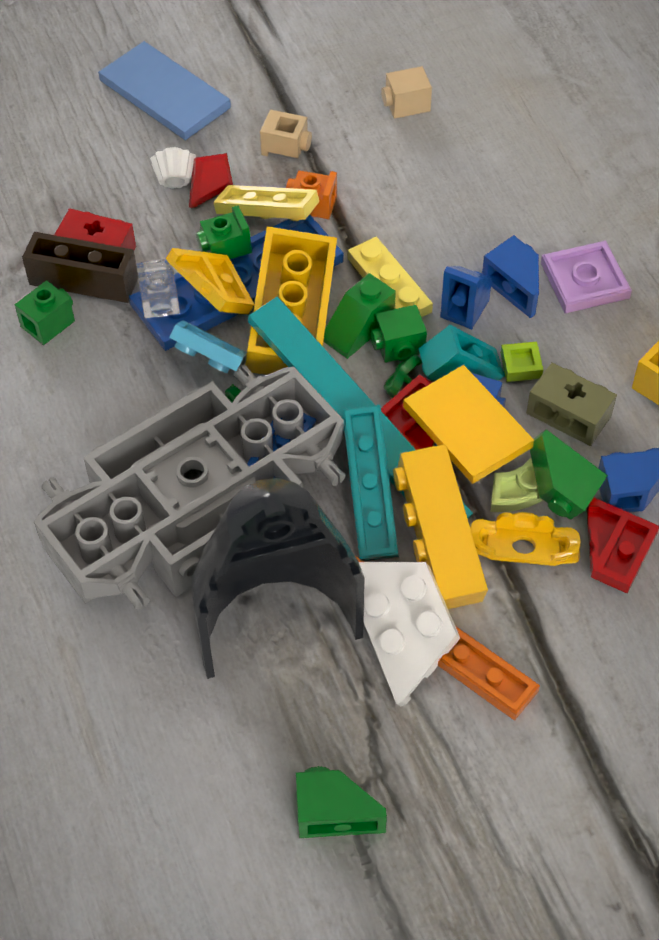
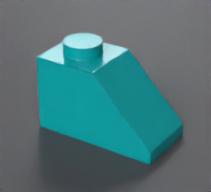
[419,325,505,382]

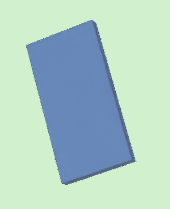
[98,41,231,141]

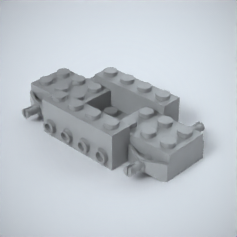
[34,365,346,610]

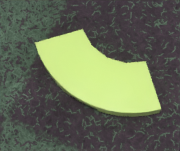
[490,458,543,512]

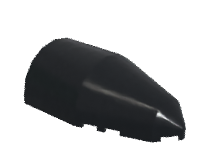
[192,478,365,679]

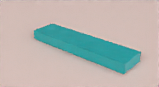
[342,404,399,561]

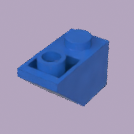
[598,448,659,513]

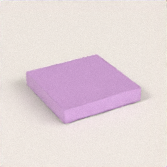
[541,241,632,313]

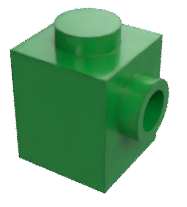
[14,280,75,345]
[370,305,427,363]

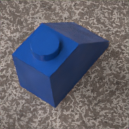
[482,235,539,318]
[440,266,492,330]

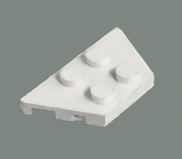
[359,562,460,707]

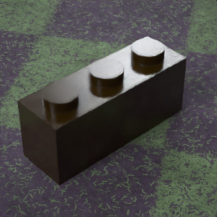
[22,232,138,303]

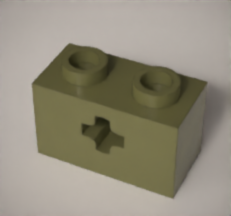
[526,362,617,447]

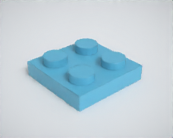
[169,320,247,373]

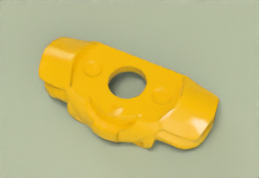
[470,512,581,566]

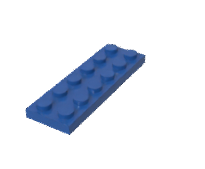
[129,214,344,351]

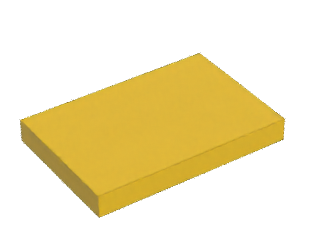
[403,365,534,484]

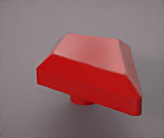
[189,153,233,209]

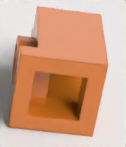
[286,170,337,219]

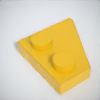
[166,248,254,315]

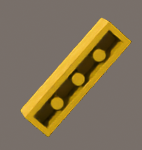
[393,444,488,609]

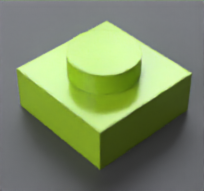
[500,341,544,382]

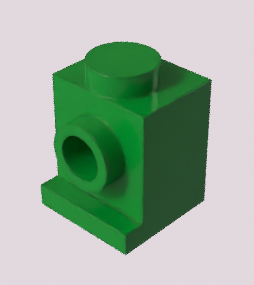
[196,205,252,259]

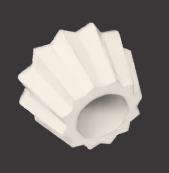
[150,147,196,189]

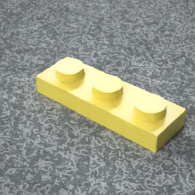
[213,185,319,221]
[348,236,433,317]

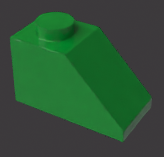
[323,273,396,359]
[530,429,608,520]
[296,766,387,838]

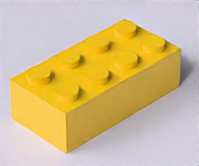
[245,226,337,375]

